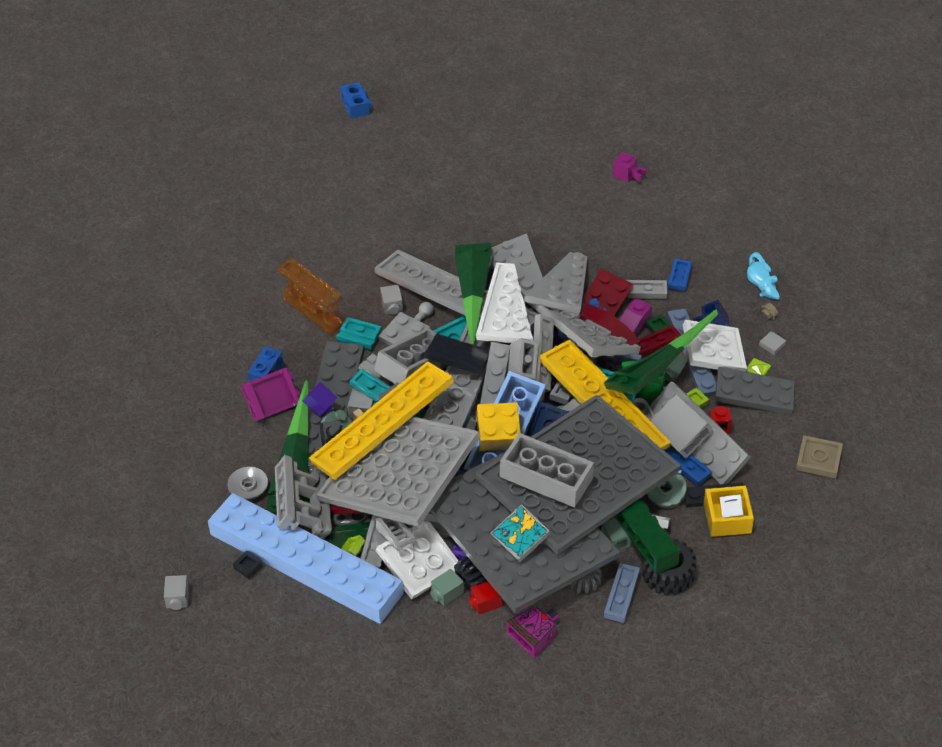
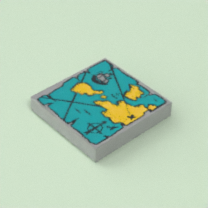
[491,504,551,562]

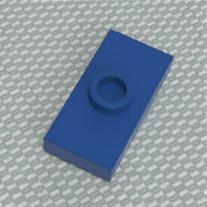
[667,259,692,291]

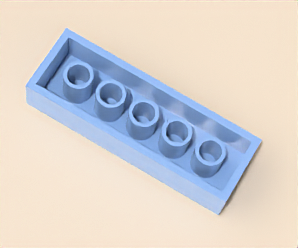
[463,371,546,471]

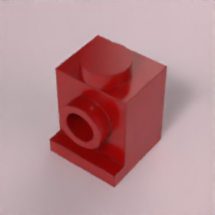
[709,406,732,434]

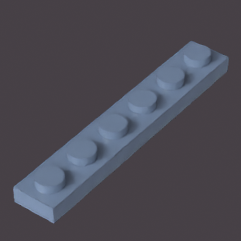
[667,309,716,397]

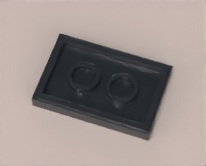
[425,333,489,375]

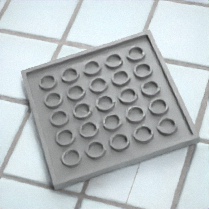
[316,417,480,527]

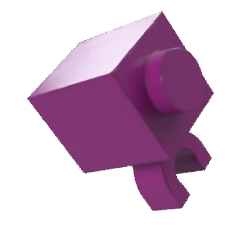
[613,152,647,182]

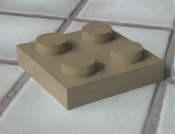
[796,435,843,479]

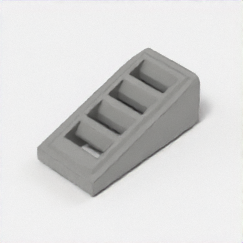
[376,517,416,549]

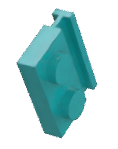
[336,317,382,350]

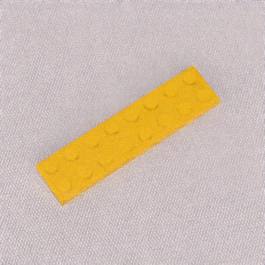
[539,339,671,450]
[309,361,454,480]

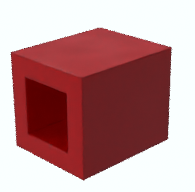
[468,582,502,615]

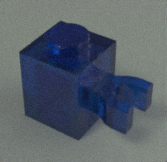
[693,300,729,326]

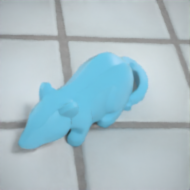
[747,252,779,300]

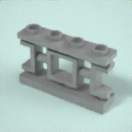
[275,455,332,539]

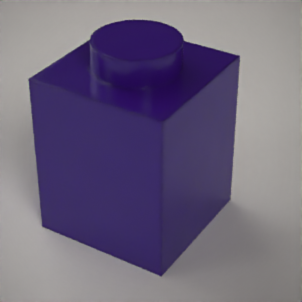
[302,382,337,417]

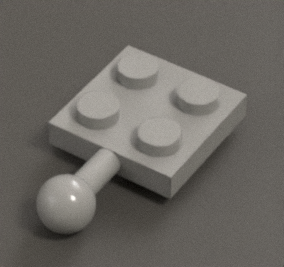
[378,302,434,345]

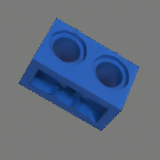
[340,82,372,119]
[248,346,284,382]

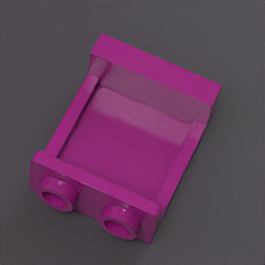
[240,368,300,421]

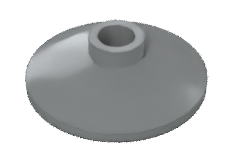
[228,467,268,500]

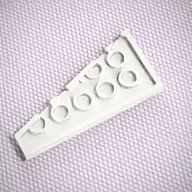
[476,262,533,343]

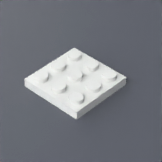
[683,320,747,372]
[375,521,458,600]

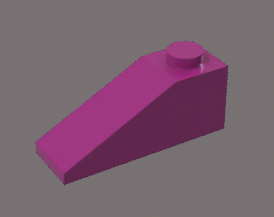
[620,298,652,337]

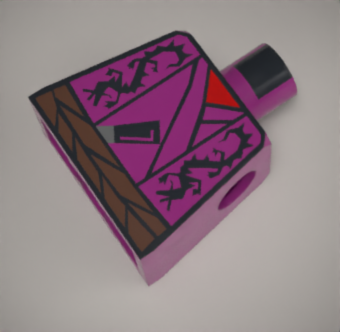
[506,607,559,658]

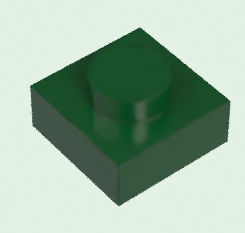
[646,314,671,333]

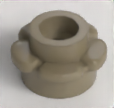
[761,303,778,320]

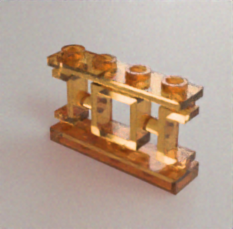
[278,257,343,335]

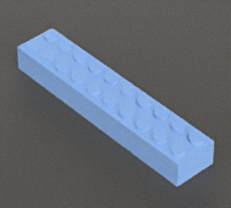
[208,493,404,624]

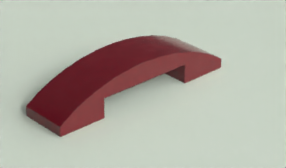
[579,303,640,346]

